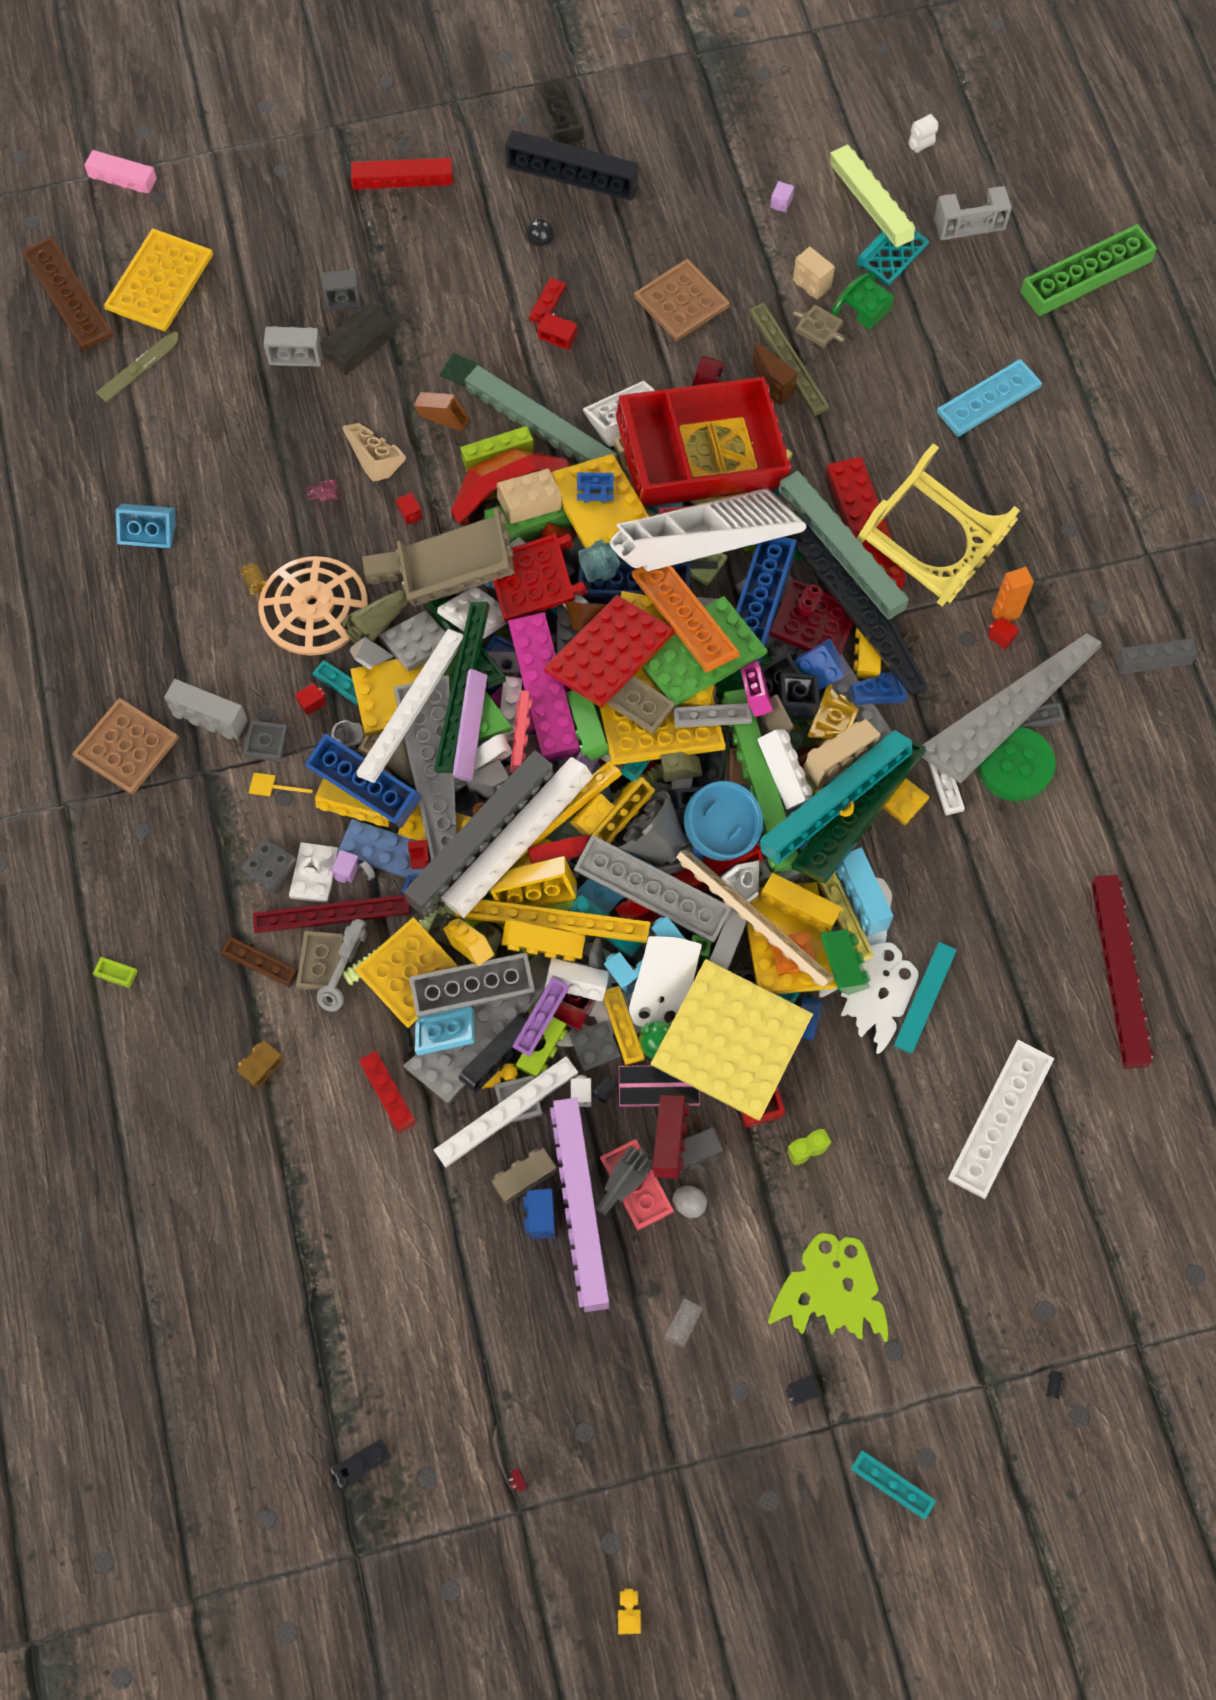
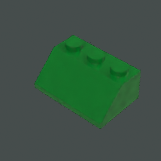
[820,929,871,995]

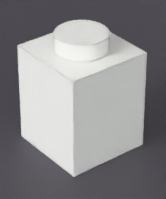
[571,1075,591,1107]

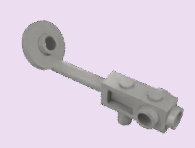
[317,919,367,1012]

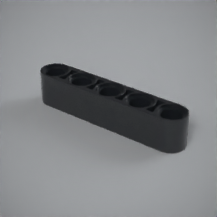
[459,1012,529,1092]

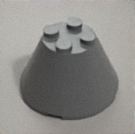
[612,791,688,865]

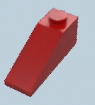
[528,835,589,864]

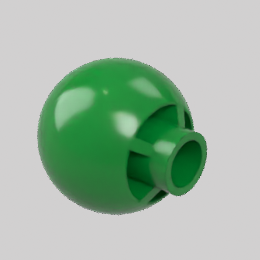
[639,1021,671,1060]

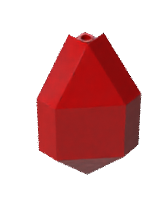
[451,448,570,526]

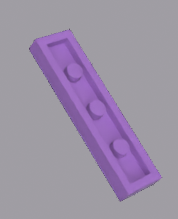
[512,977,569,1057]

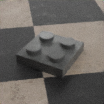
[243,720,288,762]
[569,1020,621,1073]

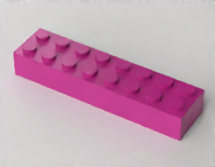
[508,612,580,762]

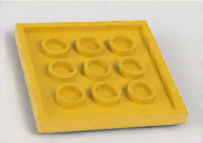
[354,917,459,1029]

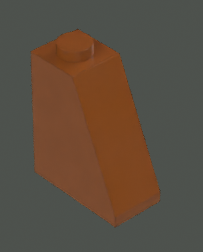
[413,392,469,431]

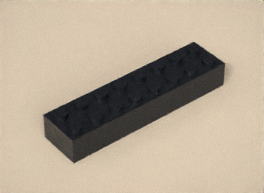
[505,130,639,201]

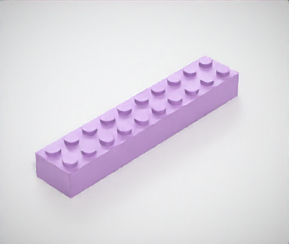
[550,1097,609,1312]

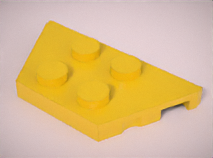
[807,684,858,739]

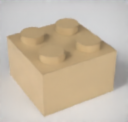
[793,247,835,300]

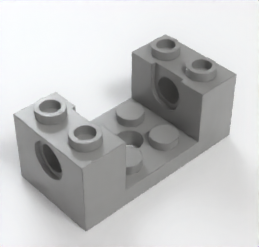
[934,186,1012,240]

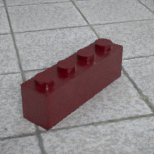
[653,1095,689,1178]

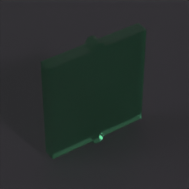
[440,353,480,387]

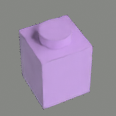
[770,181,794,213]
[331,850,360,883]

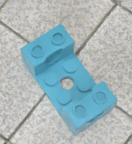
[604,916,686,996]

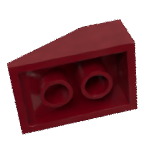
[553,993,597,1030]

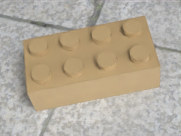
[803,719,881,789]

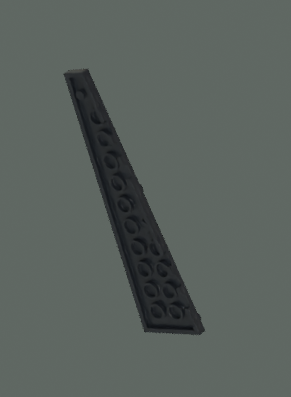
[787,510,928,696]

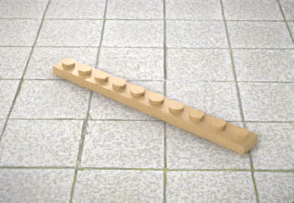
[676,849,834,987]

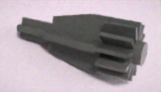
[595,1147,653,1216]

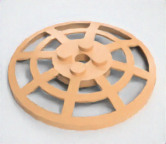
[259,556,368,655]

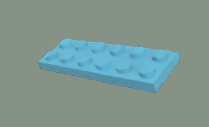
[937,359,1042,437]

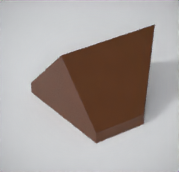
[565,602,606,632]

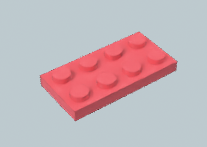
[509,690,532,774]
[600,1139,674,1231]

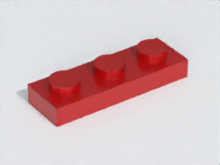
[529,277,566,324]

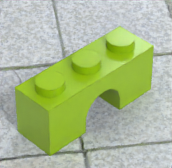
[516,1017,568,1078]

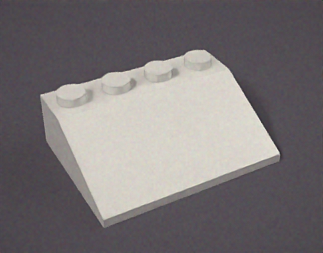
[583,381,655,447]

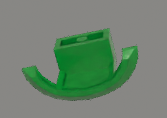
[831,272,894,330]

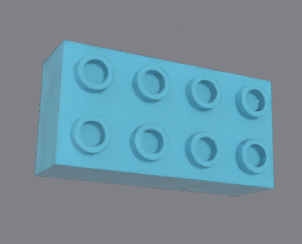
[835,847,893,937]

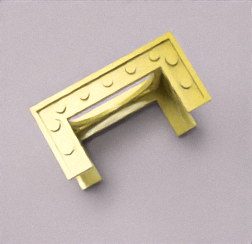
[856,443,1020,607]

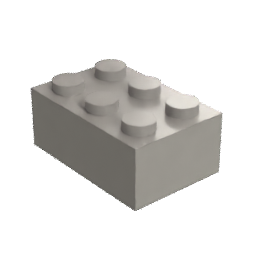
[264,326,323,366]

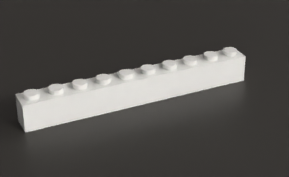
[441,757,593,918]

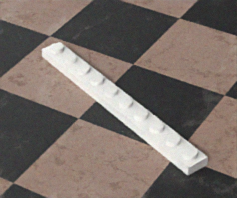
[356,629,463,783]

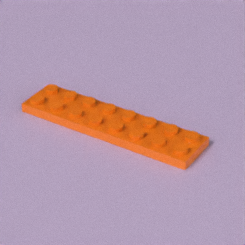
[631,566,739,673]

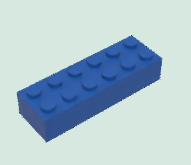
[305,733,423,828]

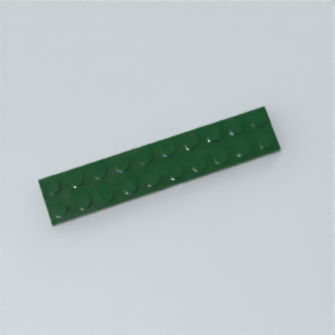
[791,741,926,884]

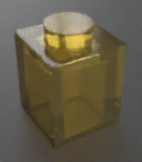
[240,562,267,595]

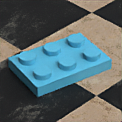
[415,1007,474,1055]

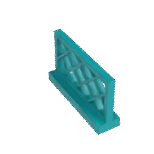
[855,230,930,287]

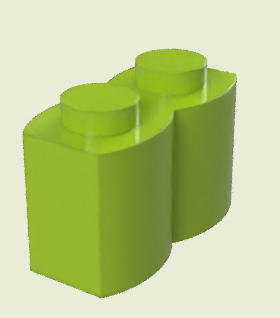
[787,1129,831,1165]

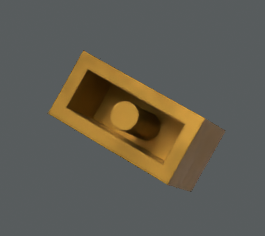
[237,1040,284,1090]

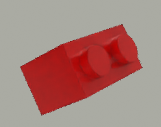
[537,313,578,350]

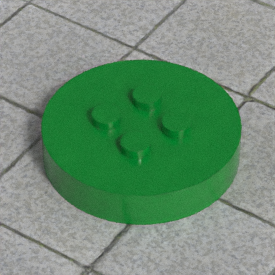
[977,727,1056,802]

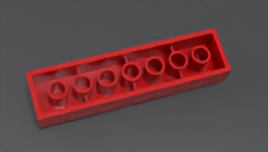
[825,456,906,589]

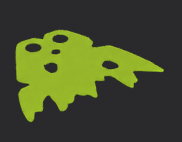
[768,1233,888,1342]

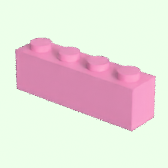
[84,150,157,194]

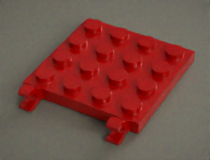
[493,534,587,622]

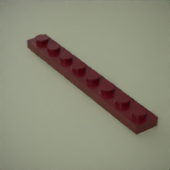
[253,895,410,934]

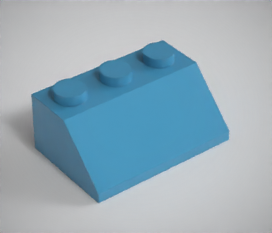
[116,504,176,548]

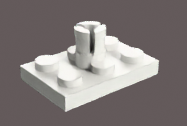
[289,843,339,904]

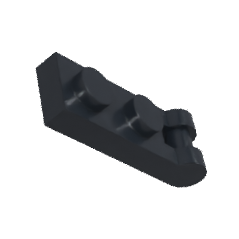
[328,1439,392,1490]

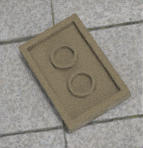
[607,676,675,735]
[296,931,344,991]

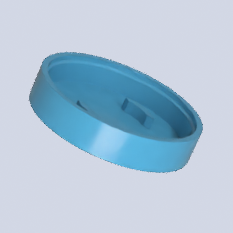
[684,781,763,861]

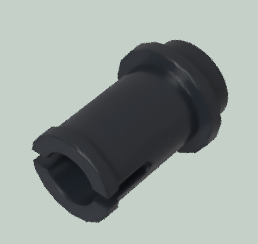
[1046,1371,1064,1399]

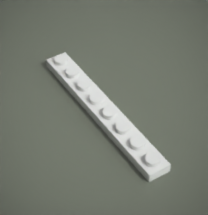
[434,1056,578,1168]

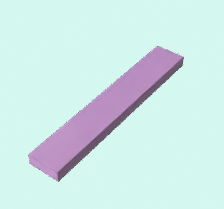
[452,669,487,782]

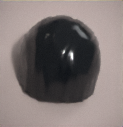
[526,220,554,246]

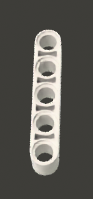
[454,734,512,792]

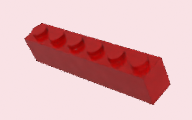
[351,158,453,190]

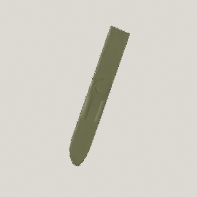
[95,331,179,403]

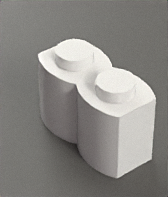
[909,114,938,153]

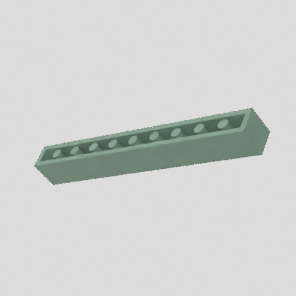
[465,365,618,463]
[779,471,908,620]

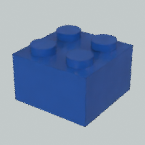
[794,639,849,690]
[523,1189,555,1239]

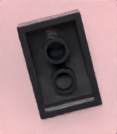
[739,652,801,699]

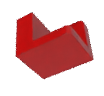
[408,840,430,870]

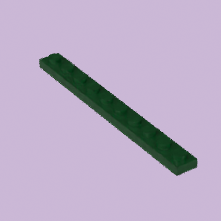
[434,601,490,773]

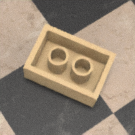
[497,468,562,524]

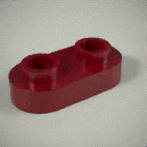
[797,584,823,616]

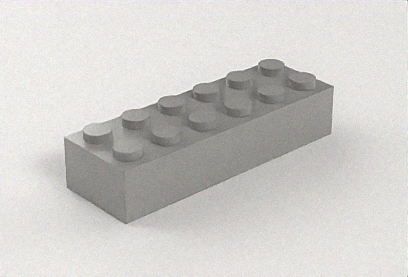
[409,952,535,1018]

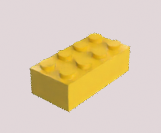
[490,856,577,907]

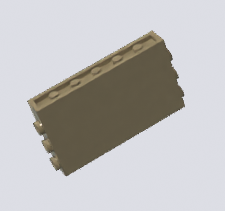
[396,508,515,607]

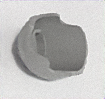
[331,720,365,749]
[671,1185,708,1218]

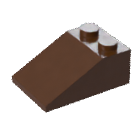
[752,343,798,406]

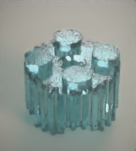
[578,540,621,582]

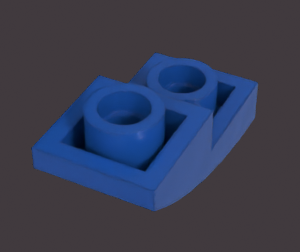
[801,997,823,1040]

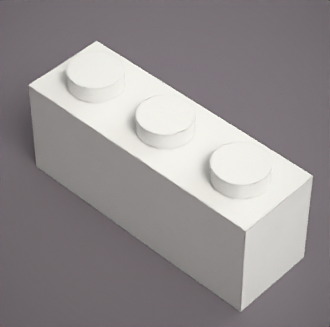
[544,958,609,1002]

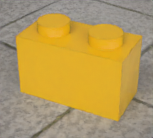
[569,794,615,835]

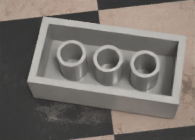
[164,679,248,740]

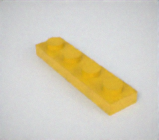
[603,985,645,1066]

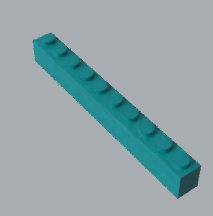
[760,730,912,864]

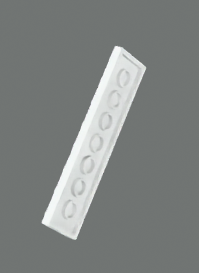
[948,1040,1054,1199]

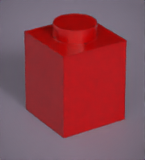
[396,493,423,525]
[988,616,1019,650]
[295,683,326,716]

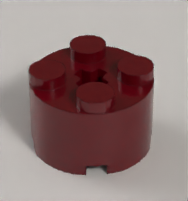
[692,355,725,386]

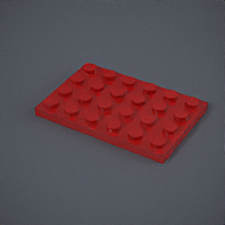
[544,595,675,708]

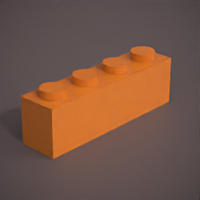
[992,567,1034,621]

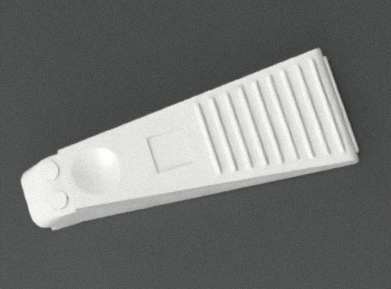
[610,488,806,571]

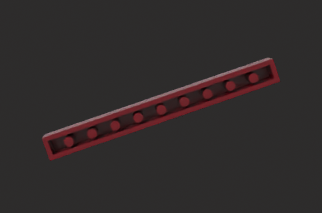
[1091,875,1154,1069]

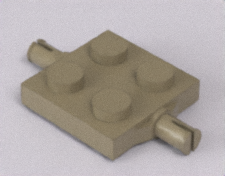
[793,304,846,348]

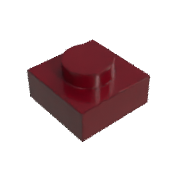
[509,1468,528,1493]

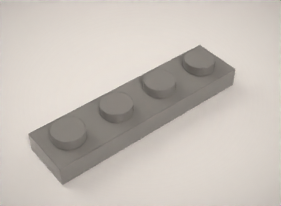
[673,703,752,728]

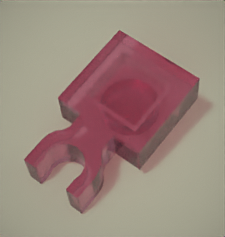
[306,480,338,501]

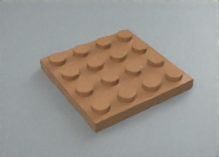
[634,258,730,342]
[72,698,179,795]

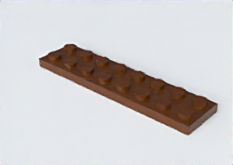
[21,237,113,351]

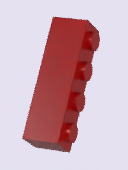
[358,1051,416,1134]

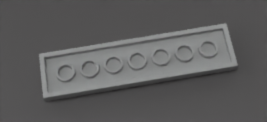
[574,835,732,943]

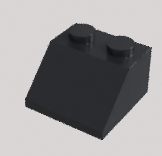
[777,672,820,719]

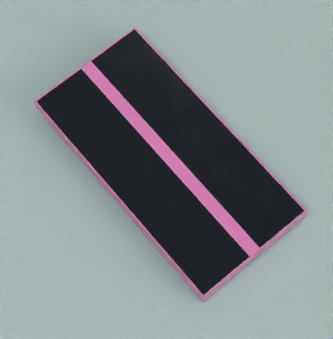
[619,1066,700,1107]

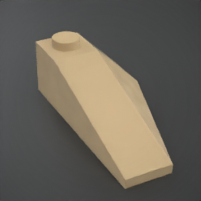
[343,423,406,481]

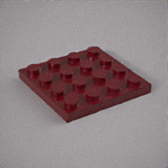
[769,578,853,656]

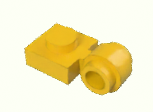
[482,1064,518,1089]
[618,1589,641,1634]

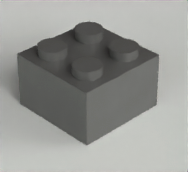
[321,269,361,311]

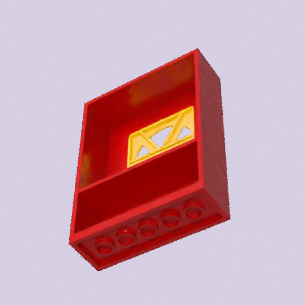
[615,377,792,507]

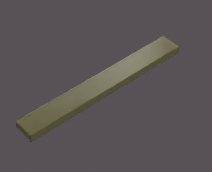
[749,303,830,416]

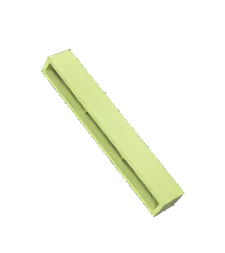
[830,145,915,248]

